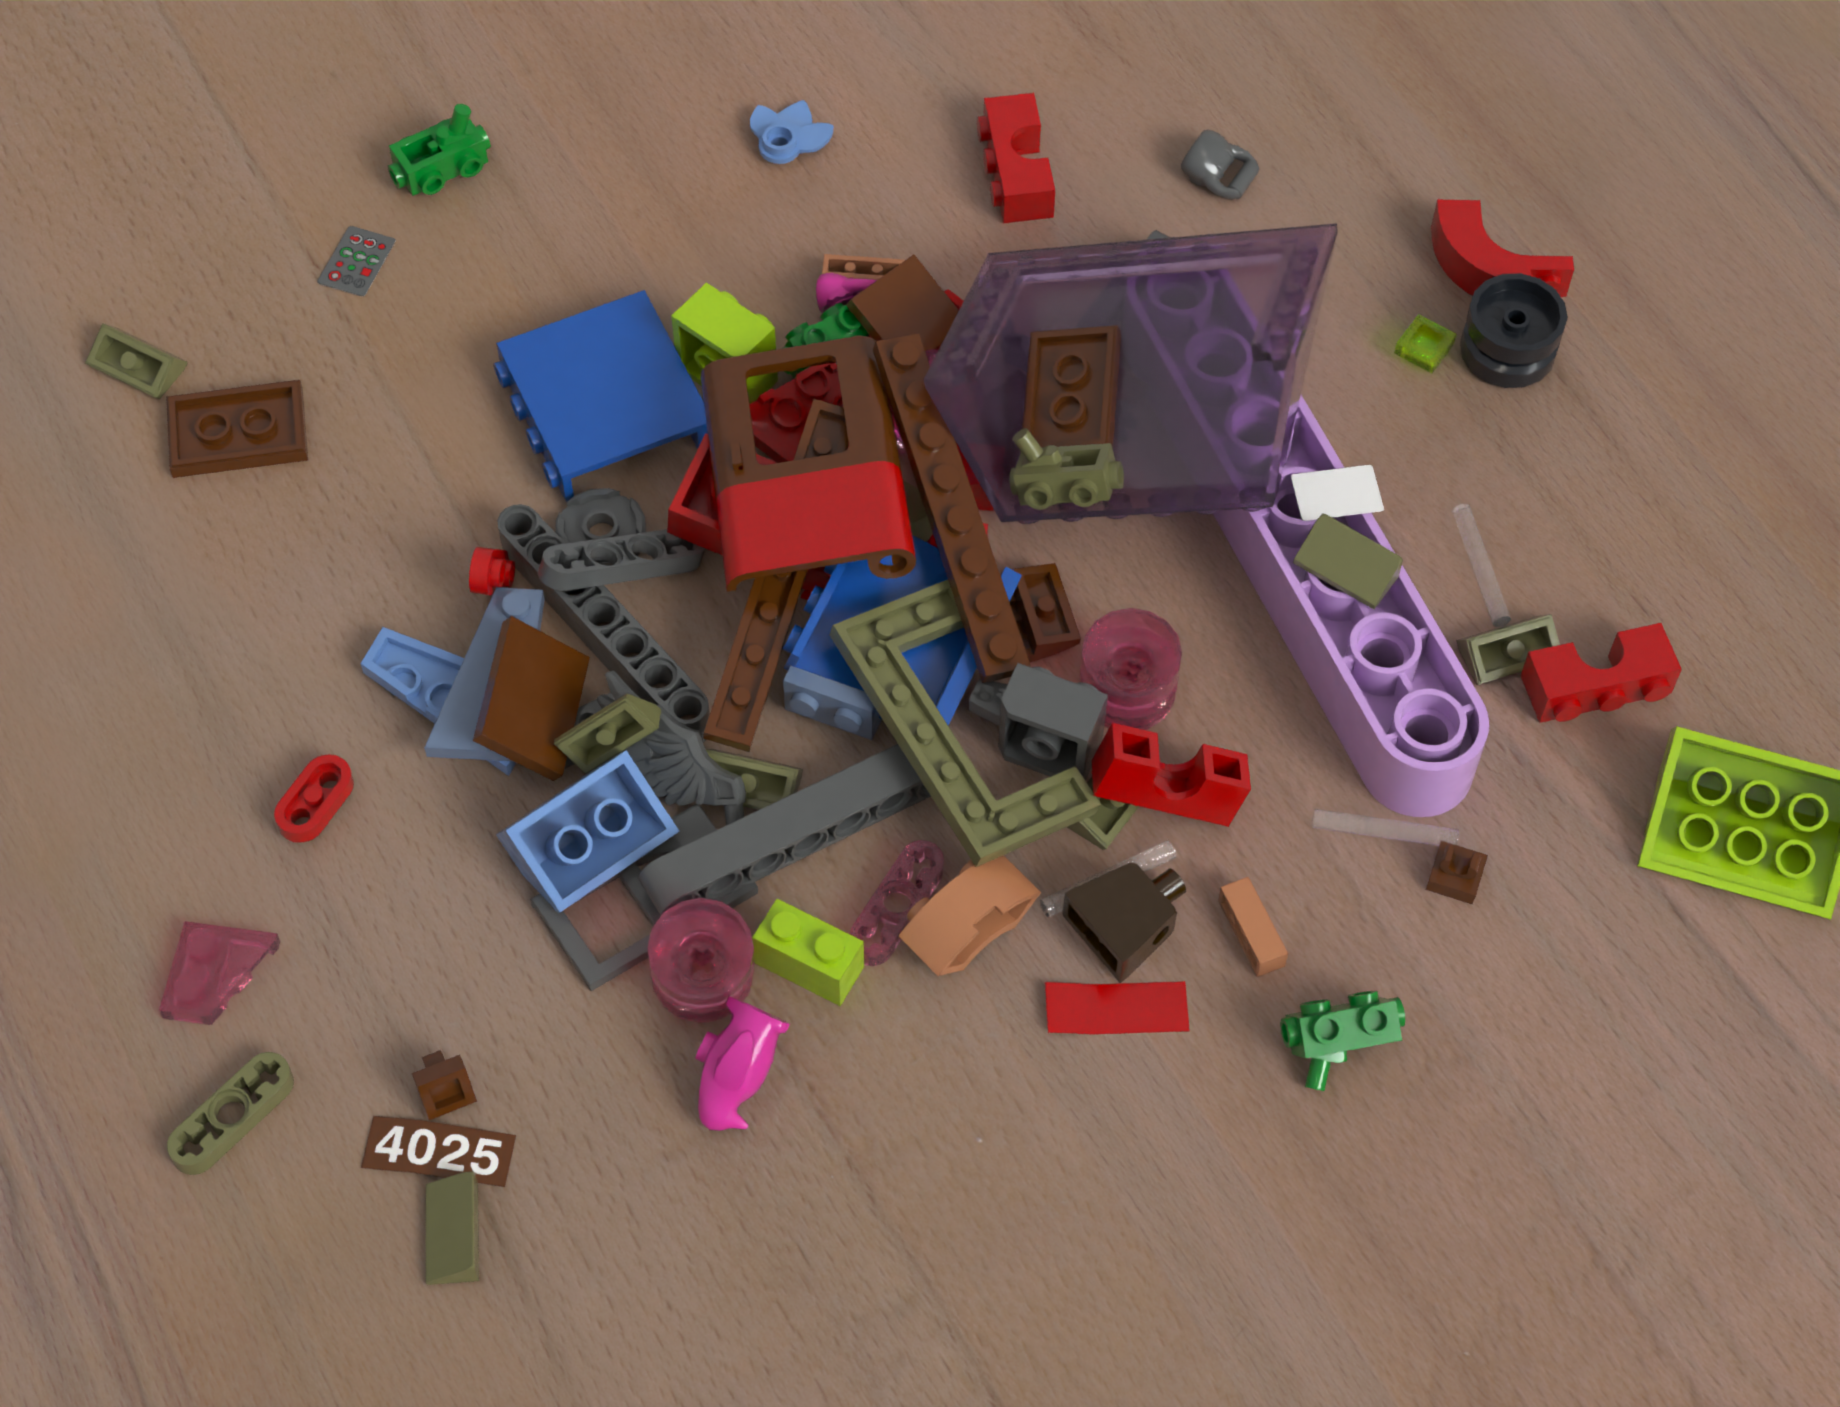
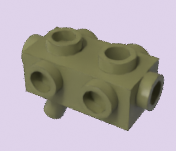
[1009,428,1124,510]

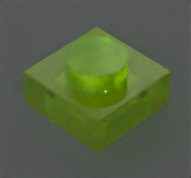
[1394,314,1457,373]

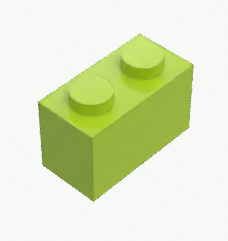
[752,899,864,1006]

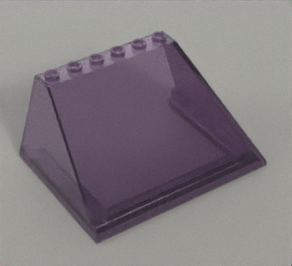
[924,223,1338,524]

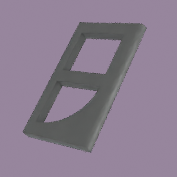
[530,804,758,991]

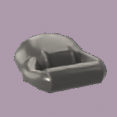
[1181,129,1259,200]

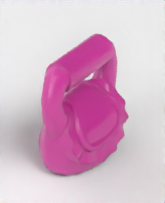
[816,273,877,314]

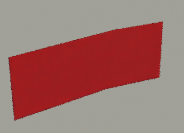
[1045,981,1190,1035]

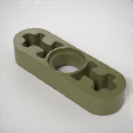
[167,1052,294,1175]

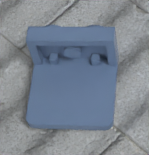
[783,666,882,740]

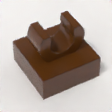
[1426,840,1488,905]
[412,1050,477,1120]

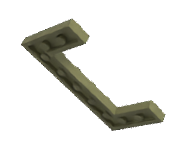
[829,579,1101,867]

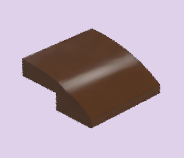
[1009,563,1081,662]

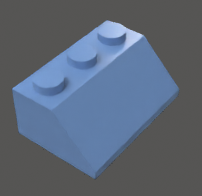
[496,750,680,913]

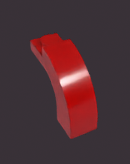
[1431,199,1574,297]

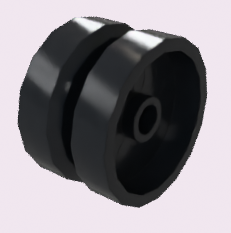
[1460,273,1568,388]

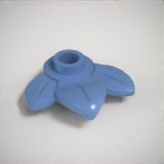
[750,100,834,164]

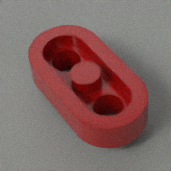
[469,547,516,596]
[274,754,354,843]

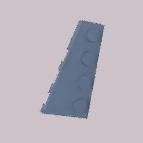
[424,587,545,761]

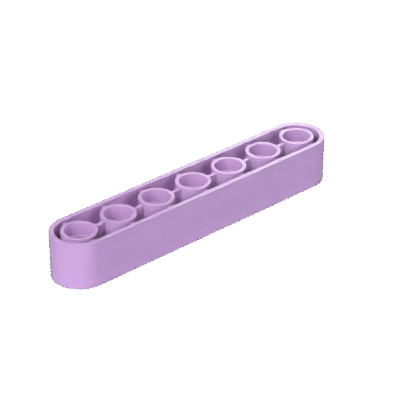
[1122,247,1489,817]

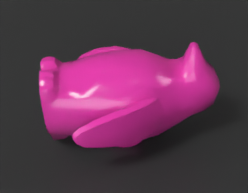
[695,996,790,1131]

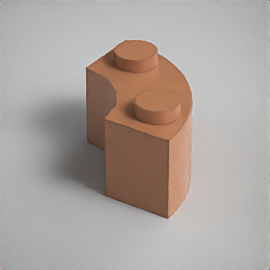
[899,855,1041,976]

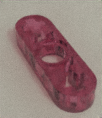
[850,840,944,966]

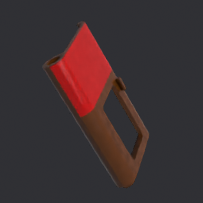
[701,335,916,592]

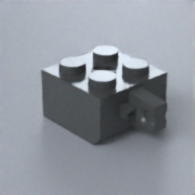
[969,663,1108,781]

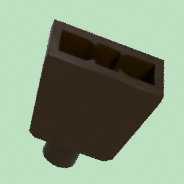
[1063,863,1186,983]

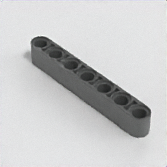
[497,504,710,743]
[638,744,931,921]

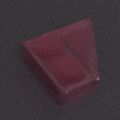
[159,921,280,1025]

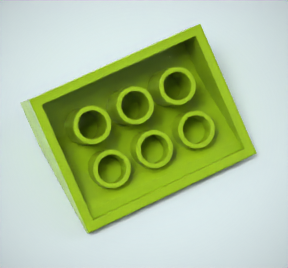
[1637,726,1840,919]

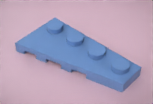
[360,627,516,776]

